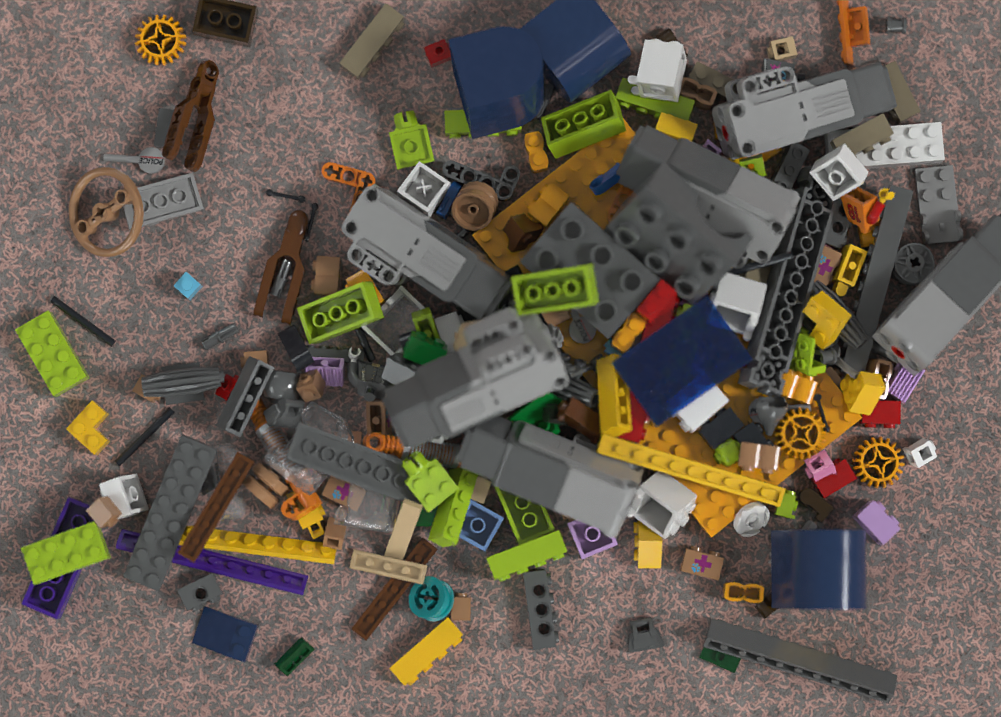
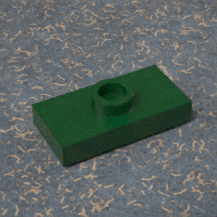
[274,637,315,677]
[699,647,741,673]

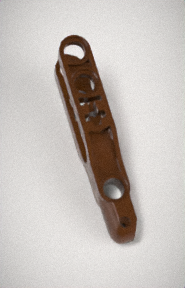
[162,60,219,172]
[253,210,308,325]

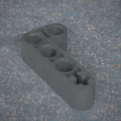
[443,160,520,202]

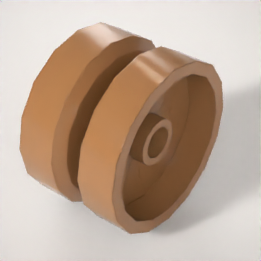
[451,181,499,231]
[242,462,291,510]

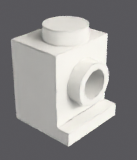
[902,438,937,468]

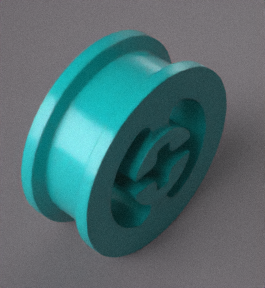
[409,576,454,622]

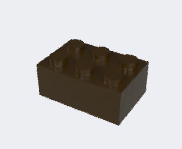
[192,0,258,47]

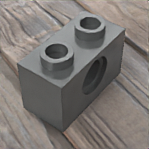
[177,573,224,612]

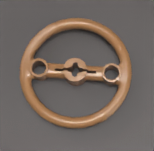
[68,167,144,257]

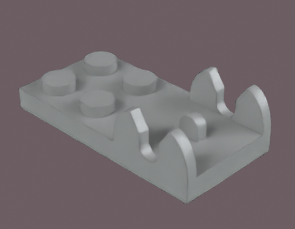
[914,165,963,245]
[123,173,204,231]

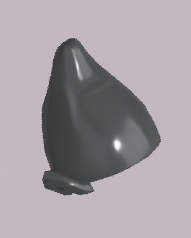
[756,395,788,436]

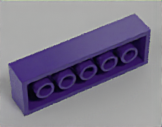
[22,497,94,619]

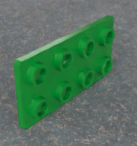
[507,392,562,435]

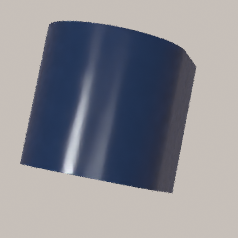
[520,0,631,103]
[448,26,545,139]
[771,530,867,610]

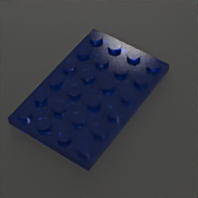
[611,295,753,427]

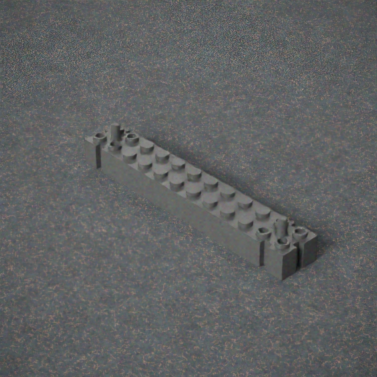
[737,165,837,397]

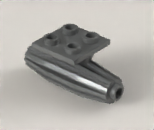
[802,280,870,350]
[550,353,599,408]
[141,362,225,405]

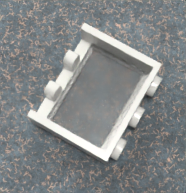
[361,285,435,356]

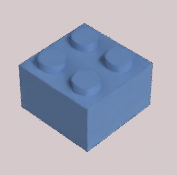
[459,500,504,551]

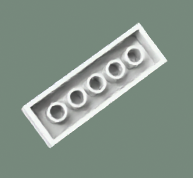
[824,122,945,169]

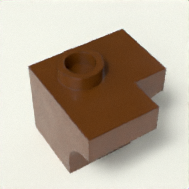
[503,213,544,253]

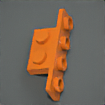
[836,0,870,66]

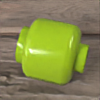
[713,438,740,467]

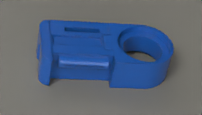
[589,163,621,195]
[436,181,463,220]

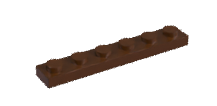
[178,452,254,563]
[351,538,438,641]

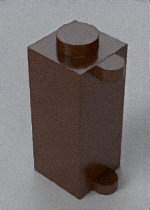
[556,397,602,444]

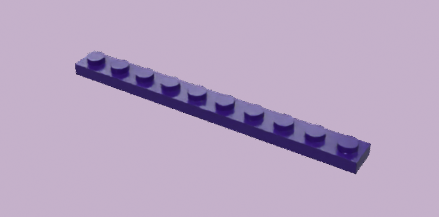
[116,529,308,595]

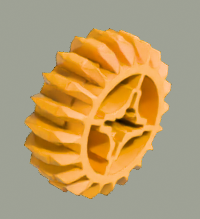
[135,14,186,66]
[774,407,827,460]
[852,437,905,488]

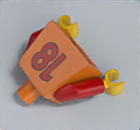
[840,187,895,234]

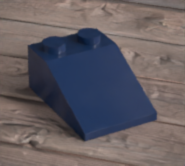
[192,606,259,662]

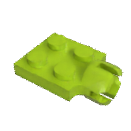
[389,110,435,170]
[402,451,459,513]

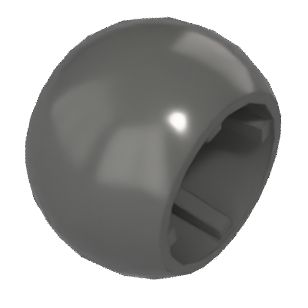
[262,370,300,404]

